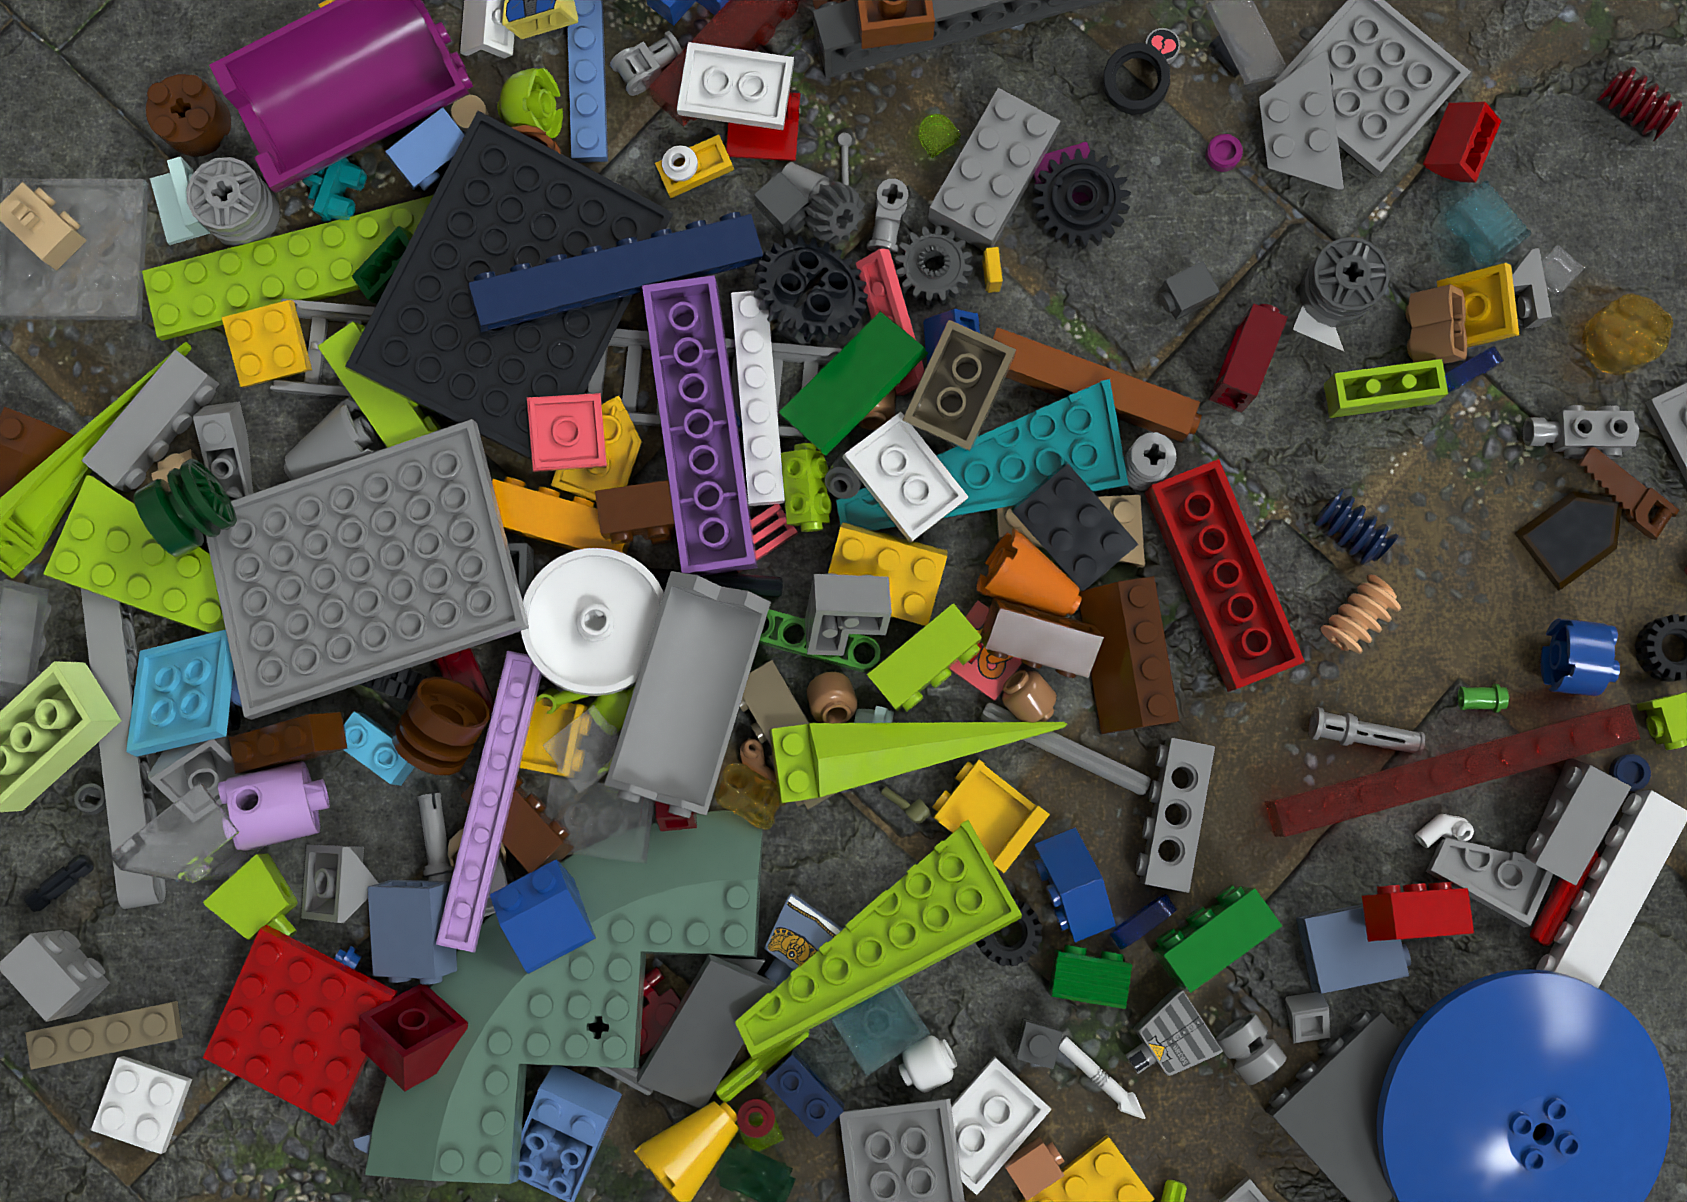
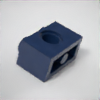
[765,1049,844,1138]

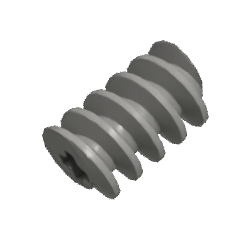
[1124,432,1176,491]

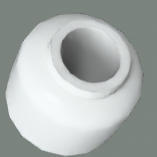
[899,1035,957,1093]

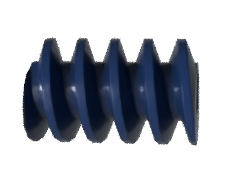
[1315,488,1398,565]

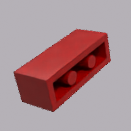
[1362,882,1474,942]

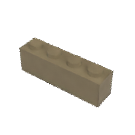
[740,660,839,810]

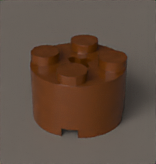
[146,74,231,157]

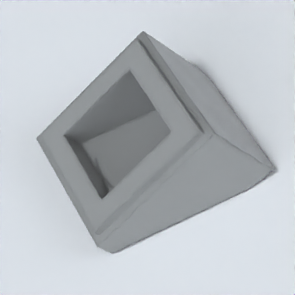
[1285,992,1330,1043]

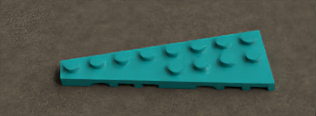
[836,379,1129,531]

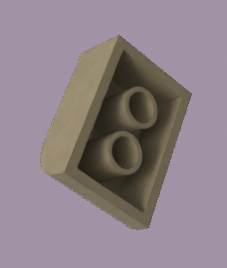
[902,320,1016,451]

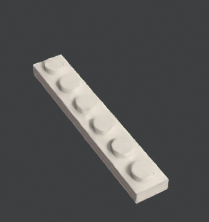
[731,291,785,506]

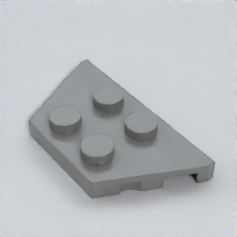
[1259,51,1344,191]

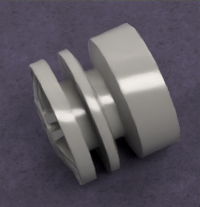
[187,157,280,247]

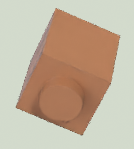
[1004,1137,1065,1201]

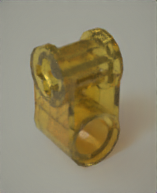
[714,763,786,830]

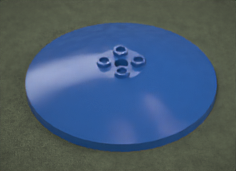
[1377,969,1671,1202]

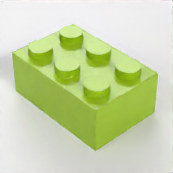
[867,603,982,712]

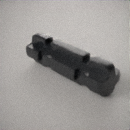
[24,854,94,912]

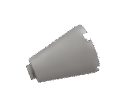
[284,397,387,481]

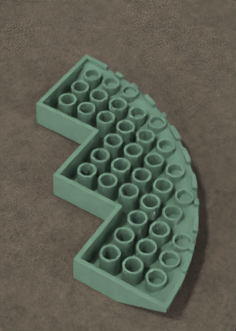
[365,809,764,1184]

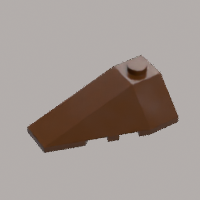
[0,407,74,498]

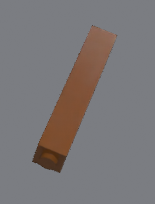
[993,327,1202,442]

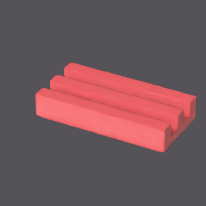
[737,504,798,573]

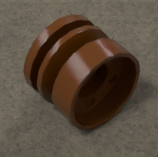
[392,677,490,775]

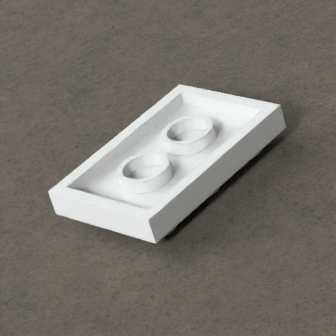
[677,42,794,130]
[842,412,969,543]
[951,1056,1052,1195]

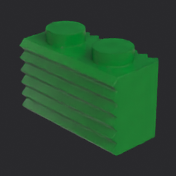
[1048,944,1132,1009]

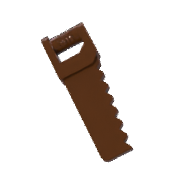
[1577,447,1679,540]

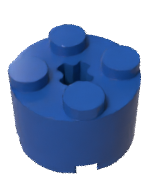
[1541,618,1620,696]

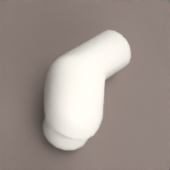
[1415,814,1474,848]

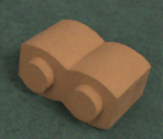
[1406,284,1467,364]

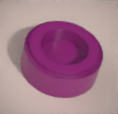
[1205,134,1243,172]

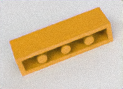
[492,477,630,555]

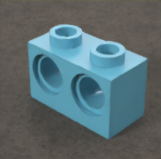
[343,711,415,785]

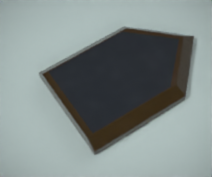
[1514,491,1622,591]

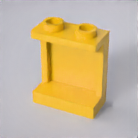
[494,689,593,778]
[932,759,1050,873]

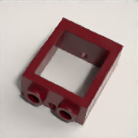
[1209,304,1288,413]

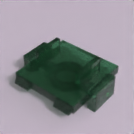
[714,1142,796,1202]

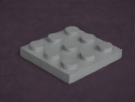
[840,1099,965,1202]

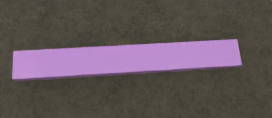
[436,651,542,952]

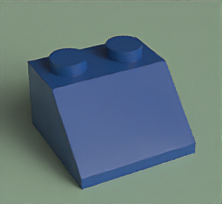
[489,859,596,974]

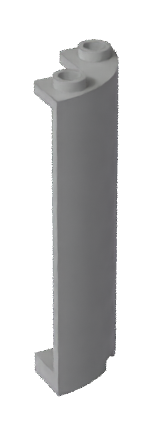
[604,571,771,818]

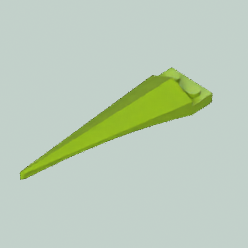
[0,342,191,579]
[769,722,1067,804]

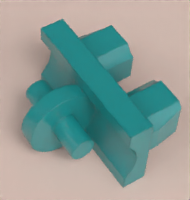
[302,158,367,223]

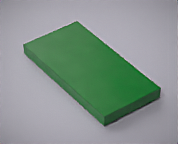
[779,311,929,456]

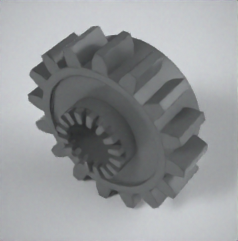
[895,226,973,306]

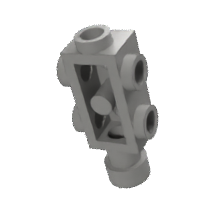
[1523,405,1639,459]

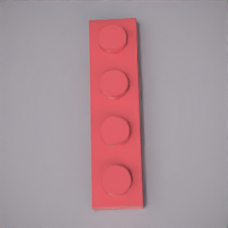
[856,249,925,396]

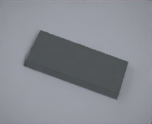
[636,954,776,1109]

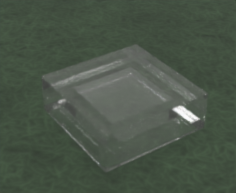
[1542,244,1584,296]

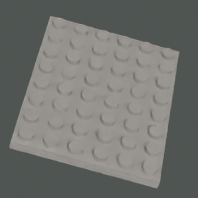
[206,419,529,720]

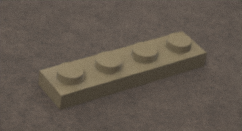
[25,1001,183,1070]

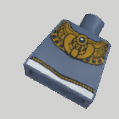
[764,893,843,986]

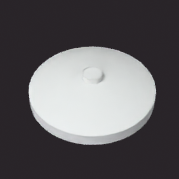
[521,548,664,696]

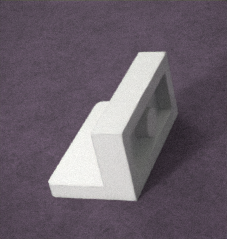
[460,0,514,59]

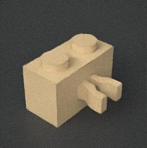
[0,182,87,271]

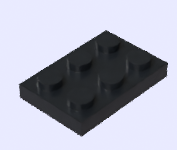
[1011,461,1139,591]

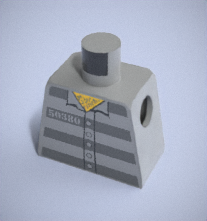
[1125,987,1223,1076]

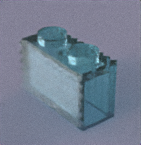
[1444,180,1531,267]

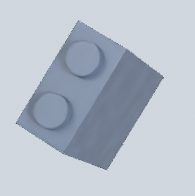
[368,880,457,984]
[1296,904,1411,994]

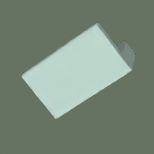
[150,156,210,245]

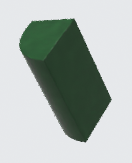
[352,226,413,304]

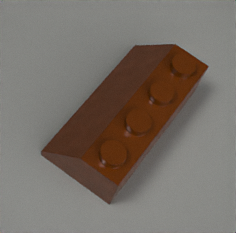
[1078,576,1179,735]

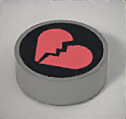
[1145,28,1180,64]

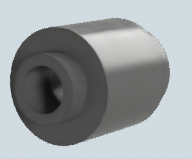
[825,450,863,499]

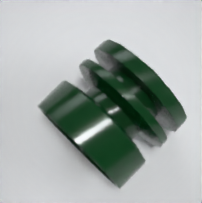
[134,459,237,557]

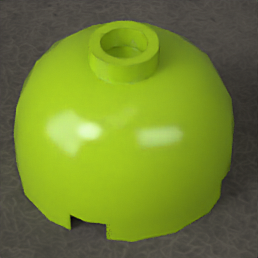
[497,68,563,138]

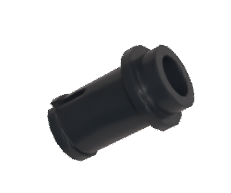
[1208,32,1252,78]

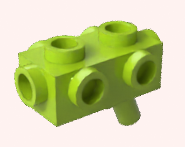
[781,443,832,532]

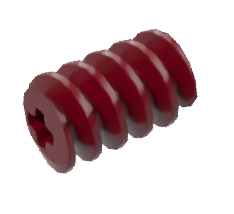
[1596,67,1682,141]

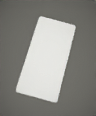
[1293,306,1345,352]

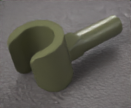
[881,786,931,824]

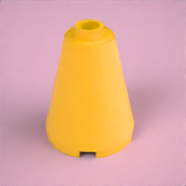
[634,1101,739,1202]

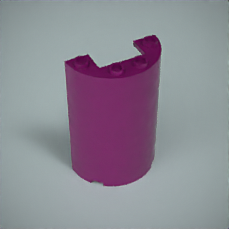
[209,0,474,193]

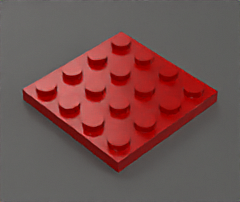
[203,925,398,1126]

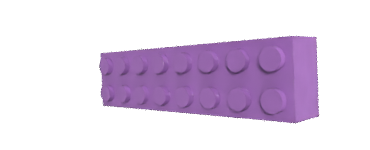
[642,275,758,576]

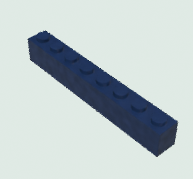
[468,212,763,333]

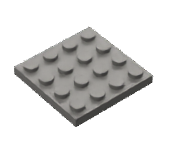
[1270,0,1471,177]

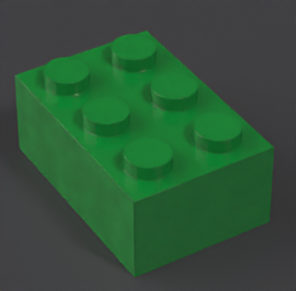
[1151,885,1282,993]

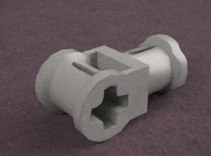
[610,31,685,96]
[867,179,908,255]

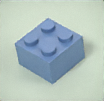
[385,107,465,191]

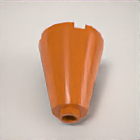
[976,528,1082,617]

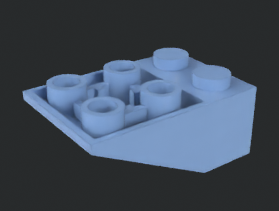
[518,1065,622,1202]

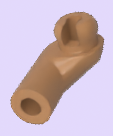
[740,739,777,790]

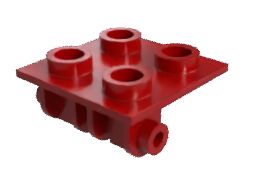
[726,92,801,161]

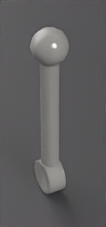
[838,132,852,185]

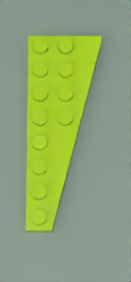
[44,475,225,634]
[735,820,1022,1059]

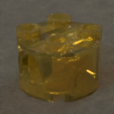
[1582,293,1673,375]

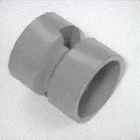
[1215,1013,1287,1086]

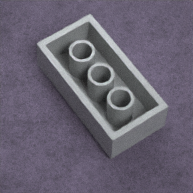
[928,88,1060,251]

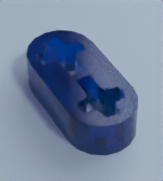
[1445,346,1504,394]
[1109,893,1177,950]

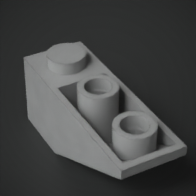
[193,401,253,501]

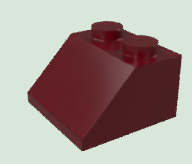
[359,984,468,1092]

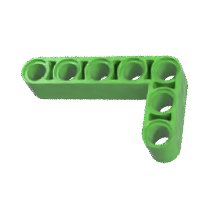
[758,609,881,672]

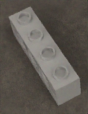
[1136,738,1215,893]

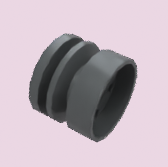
[1299,237,1390,327]

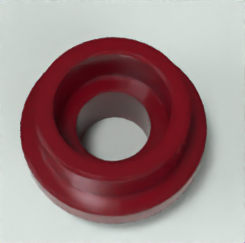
[737,1098,775,1138]

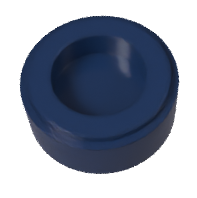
[1609,754,1651,791]

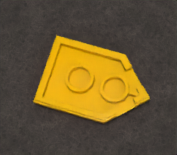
[551,396,642,502]

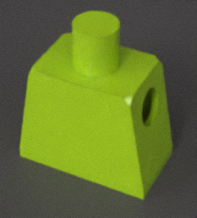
[203,853,298,940]

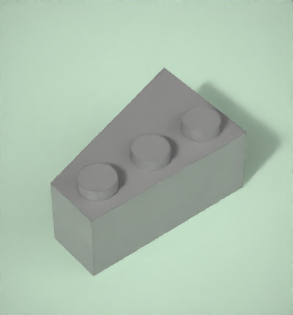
[1525,757,1631,885]

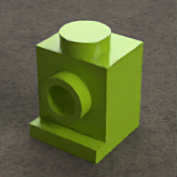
[1637,692,1687,750]

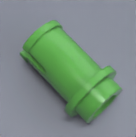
[1458,684,1509,713]

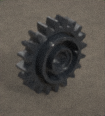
[1031,149,1131,249]

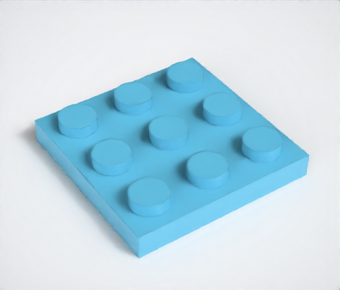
[126,629,234,757]

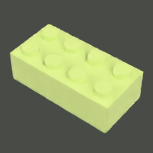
[0,661,122,812]

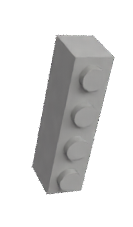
[81,350,220,493]

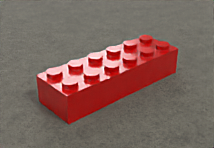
[1145,459,1305,692]

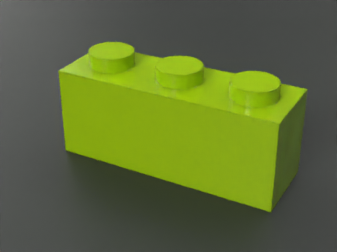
[1324,359,1448,418]

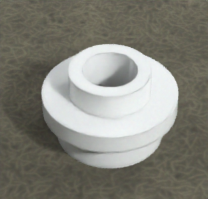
[662,145,698,182]

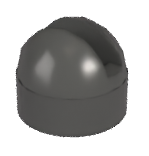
[74,783,106,815]

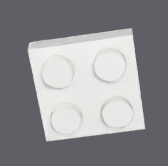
[91,1056,192,1154]

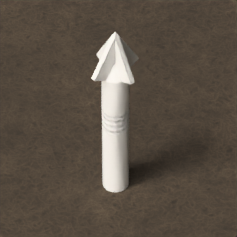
[1059,1036,1145,1119]

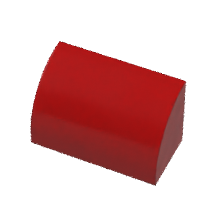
[1423,102,1501,183]

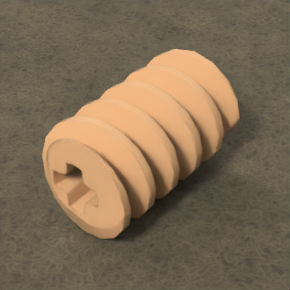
[1321,574,1401,654]

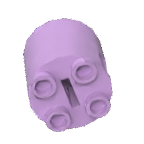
[218,761,330,851]

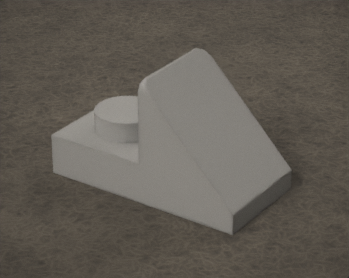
[1512,248,1552,329]

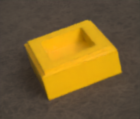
[982,247,1003,293]

